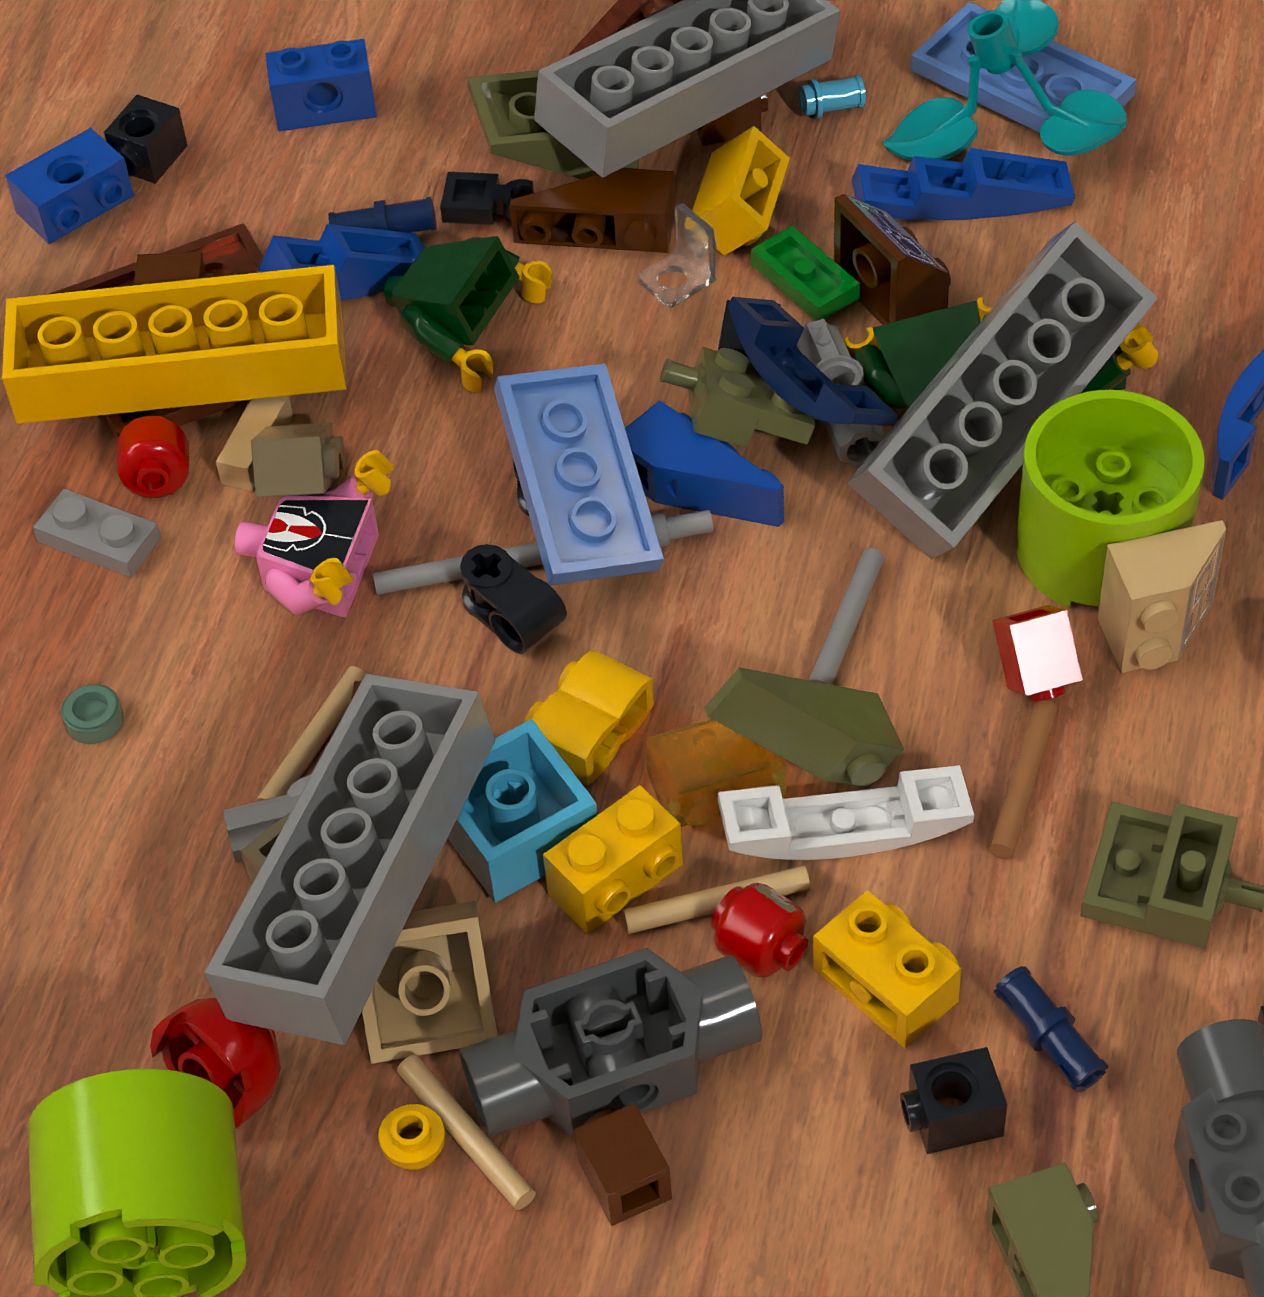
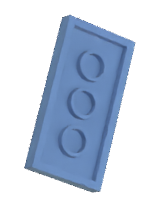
[911,2,1137,133]
[494,363,664,586]

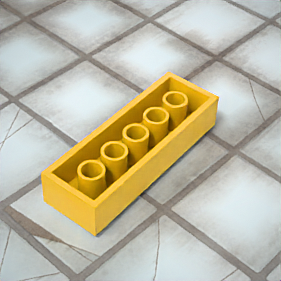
[2,265,347,424]

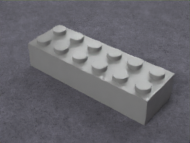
[534,0,841,178]
[847,221,1158,559]
[204,674,495,1045]

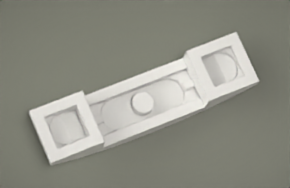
[718,765,974,860]

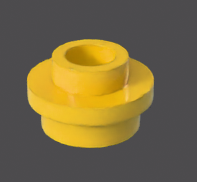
[378,1104,445,1170]

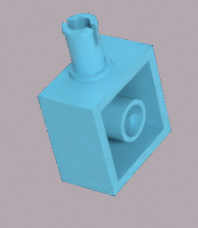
[448,719,598,903]

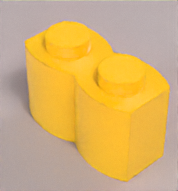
[524,649,654,786]

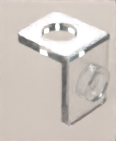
[638,203,717,308]

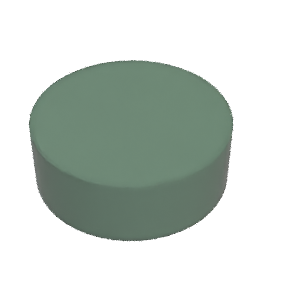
[61,684,124,744]

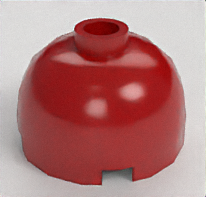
[150,998,281,1129]

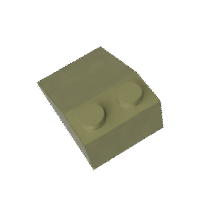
[467,70,640,180]

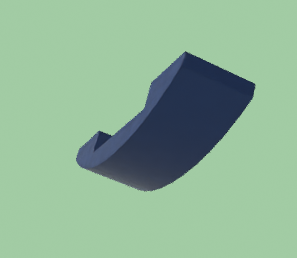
[728,297,899,426]

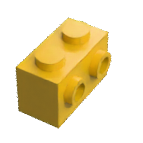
[687,126,790,256]
[543,785,683,935]
[813,890,961,1049]

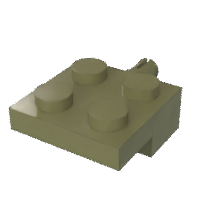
[660,347,815,448]
[1080,802,1264,948]

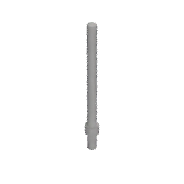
[373,510,714,595]

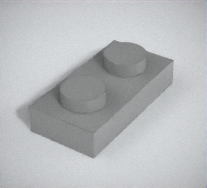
[33,489,161,577]

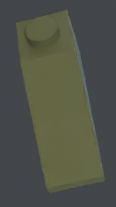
[704,668,904,788]
[986,1162,1098,1297]

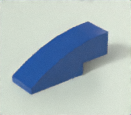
[258,224,425,301]

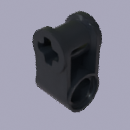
[460,544,567,654]

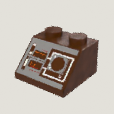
[834,194,951,325]

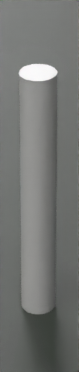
[809,548,884,685]

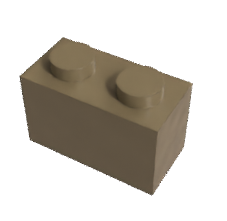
[251,422,345,497]

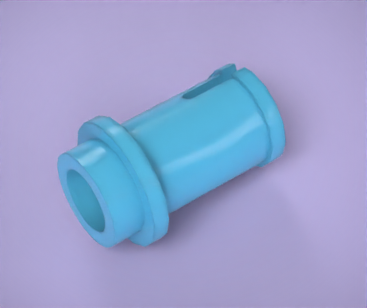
[799,75,866,119]

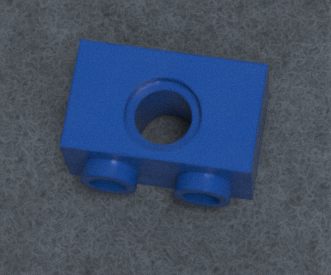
[265,39,377,132]
[5,128,134,244]

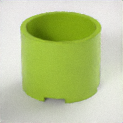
[1016,390,1205,608]
[28,1069,247,1297]

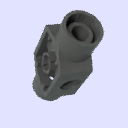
[459,948,762,1138]
[1174,1019,1264,1297]

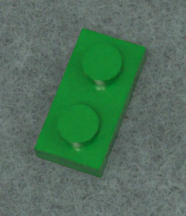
[751,226,860,321]

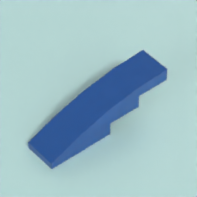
[852,148,1075,220]

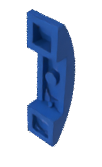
[1211,350,1264,500]

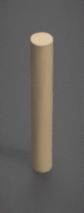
[256,666,366,802]
[622,866,811,934]
[397,1055,536,1210]

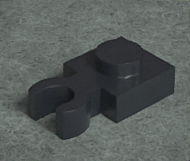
[440,172,534,225]

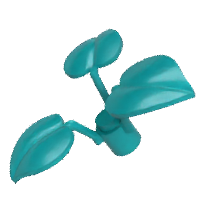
[883,0,1128,161]

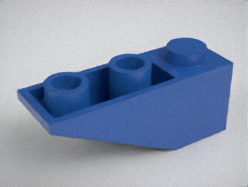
[625,400,784,527]

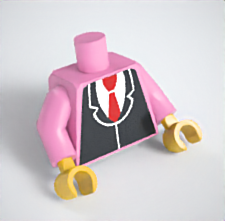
[234,450,394,618]

